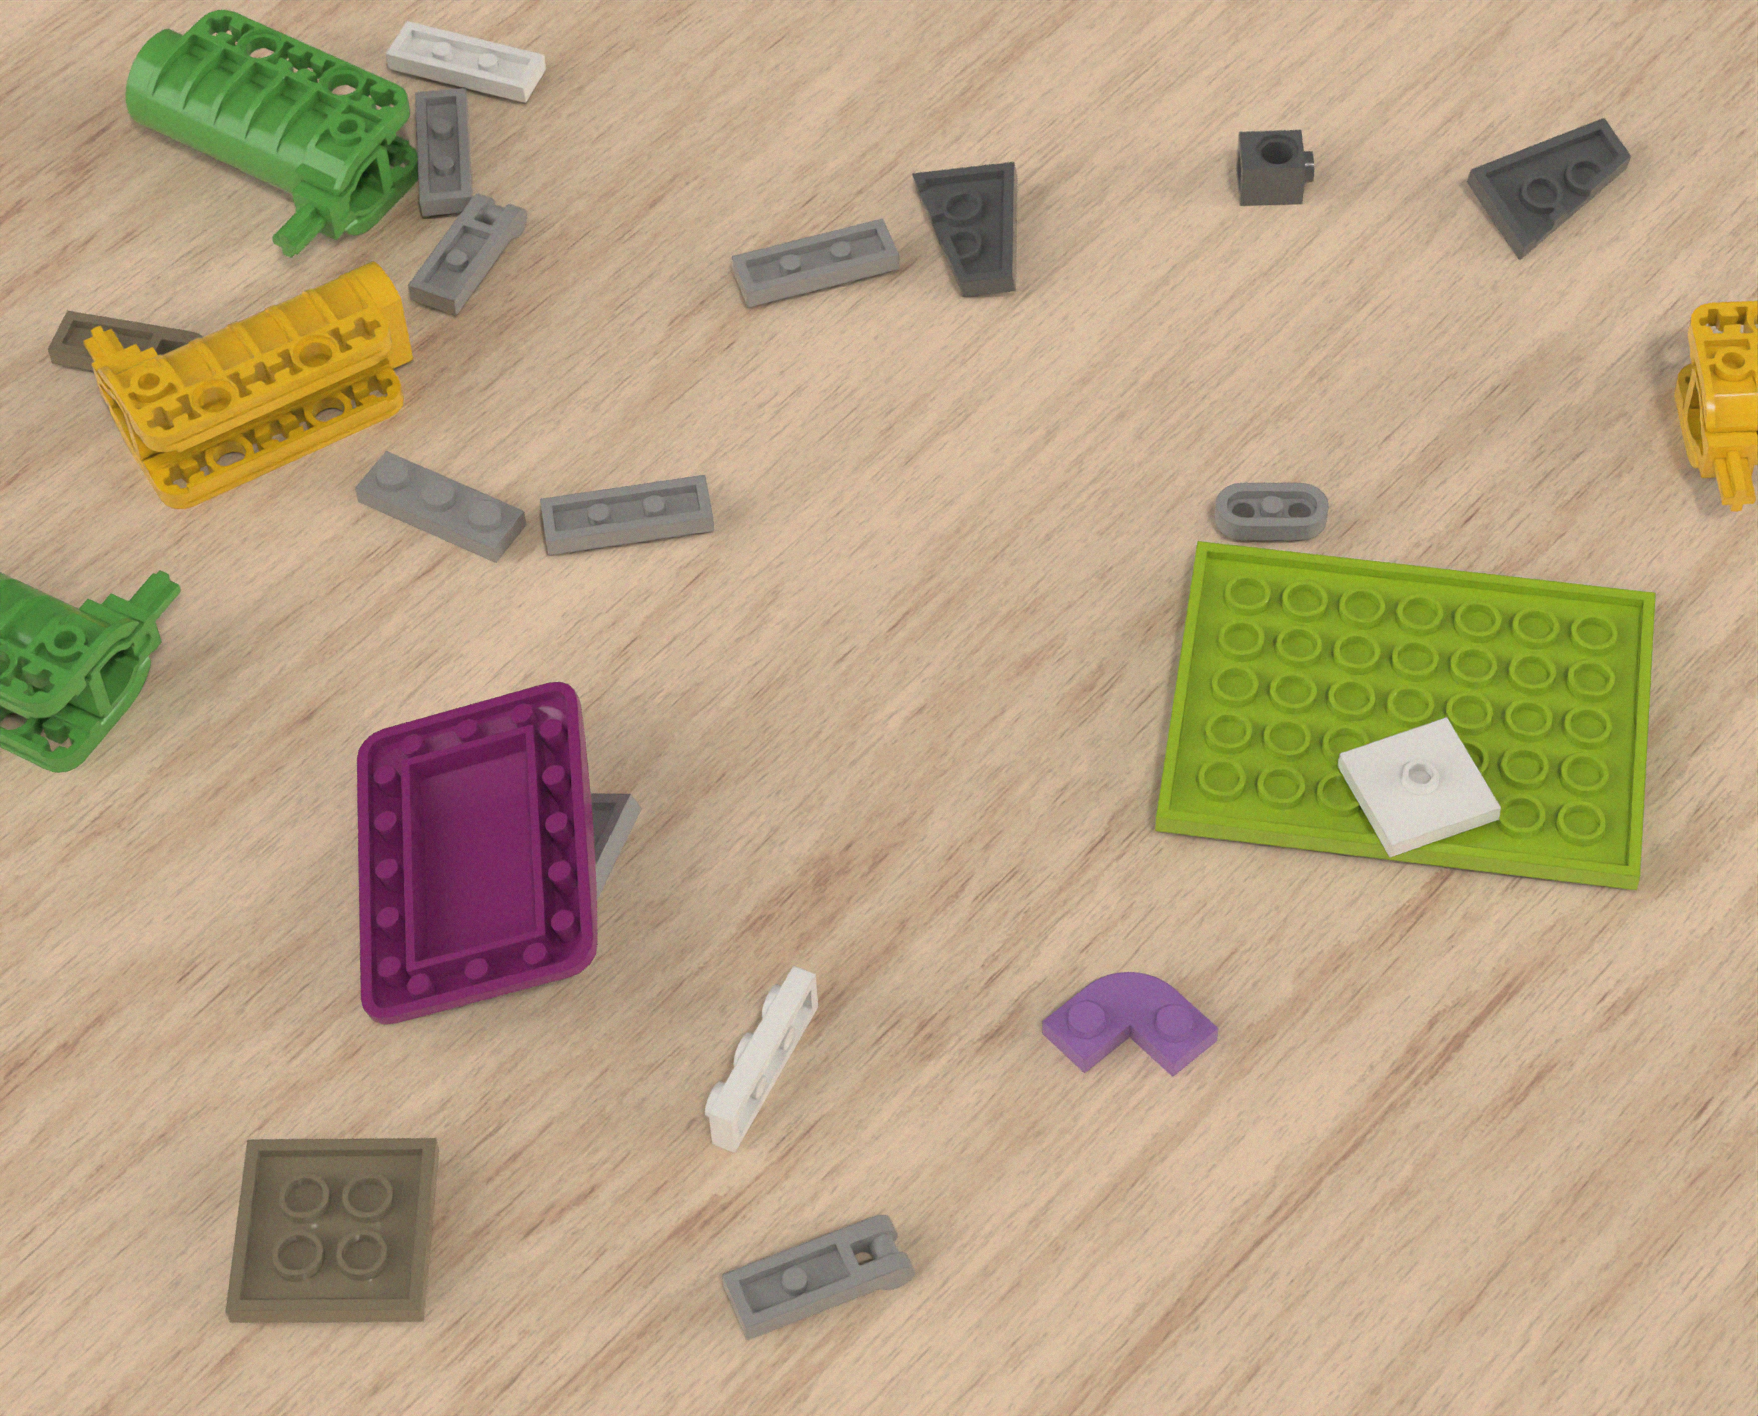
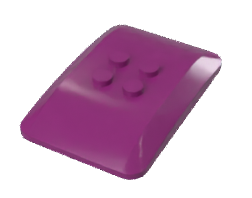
[357,681,598,1025]

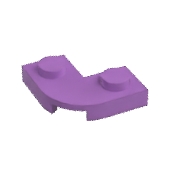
[1042,972,1218,1077]

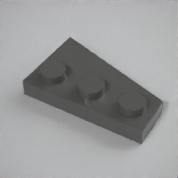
[1467,118,1631,260]
[912,162,1018,297]

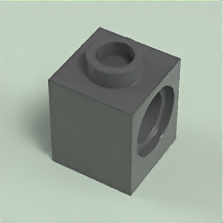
[1236,130,1314,206]

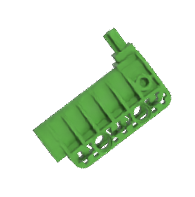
[125,10,419,258]
[0,570,181,773]

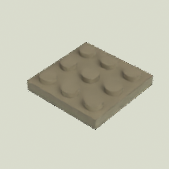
[226,1138,439,1323]

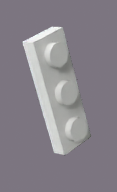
[386,21,546,103]
[705,965,818,1153]

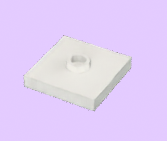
[1338,717,1501,857]

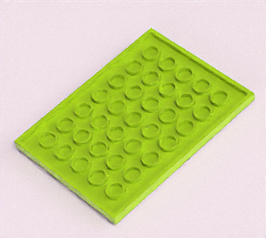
[1155,541,1656,890]

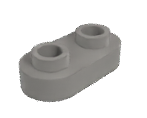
[1215,483,1329,540]

